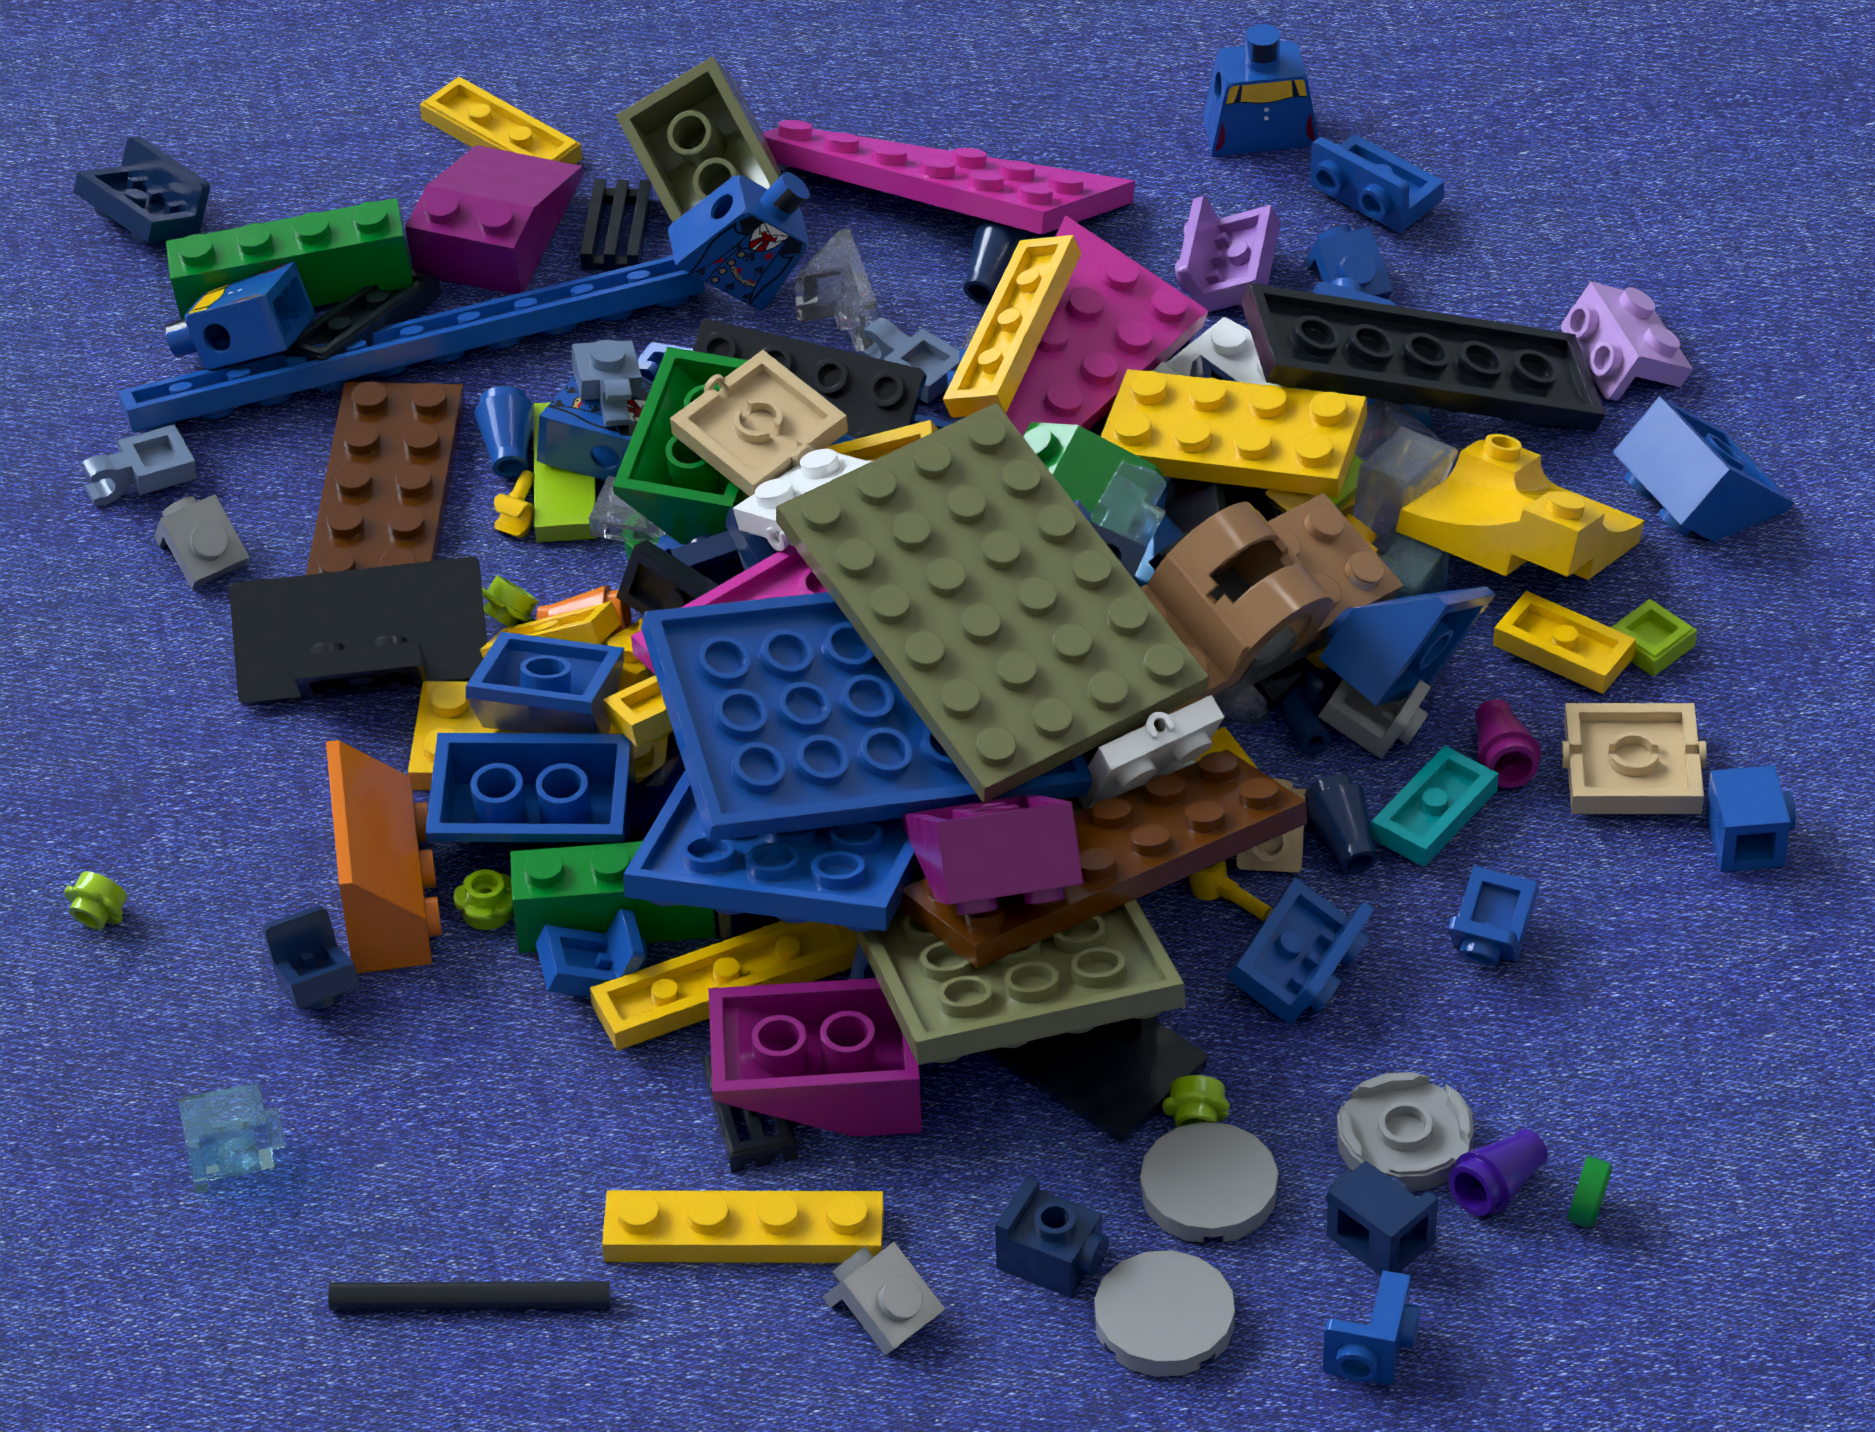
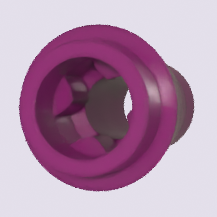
[1474,699,1541,788]

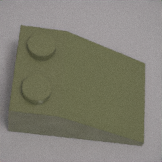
[615,56,781,223]

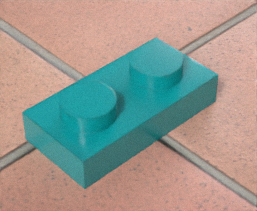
[1371,745,1499,867]

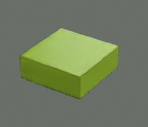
[1611,599,1697,677]

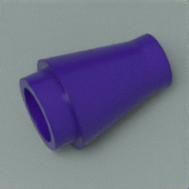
[1449,1129,1548,1216]

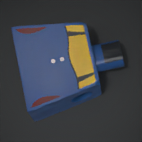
[1203,24,1319,157]
[165,261,316,369]

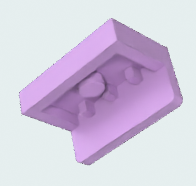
[1561,282,1693,401]

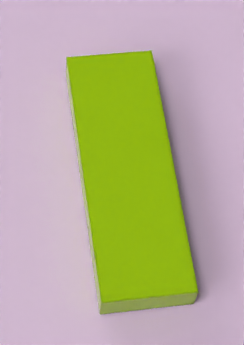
[534,402,597,543]

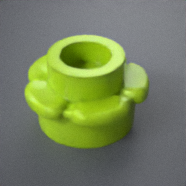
[482,575,539,627]
[453,869,514,930]
[64,871,128,930]
[1162,1075,1230,1127]

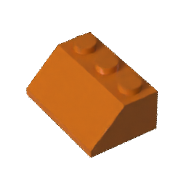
[326,740,442,973]

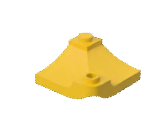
[1396,434,1645,580]

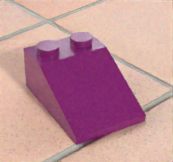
[405,145,584,295]
[902,794,1083,915]
[708,978,922,1137]

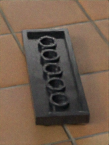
[1241,283,1605,432]

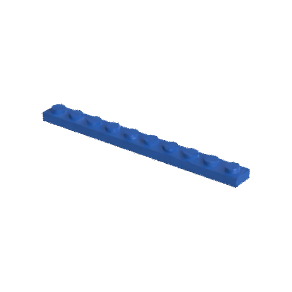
[117,256,706,433]

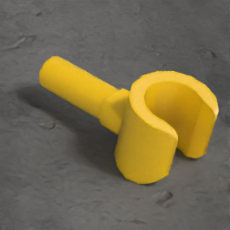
[494,470,534,538]
[1188,860,1272,921]

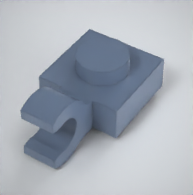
[863,317,959,404]
[571,340,642,427]
[83,424,197,506]

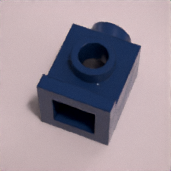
[1326,1161,1438,1276]
[995,1176,1109,1298]

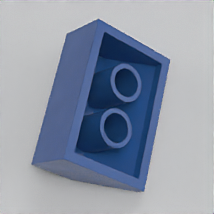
[425,733,637,843]

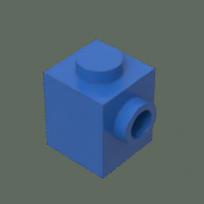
[1705,765,1796,872]

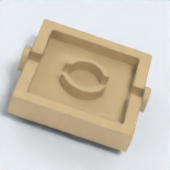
[670,350,848,496]
[1561,703,1707,814]

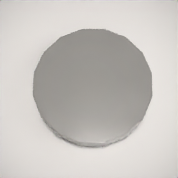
[1336,1072,1474,1191]
[1140,1121,1278,1243]
[1094,1250,1235,1377]

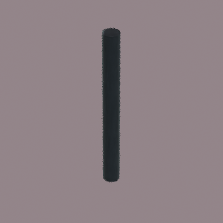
[328,1281,611,1311]

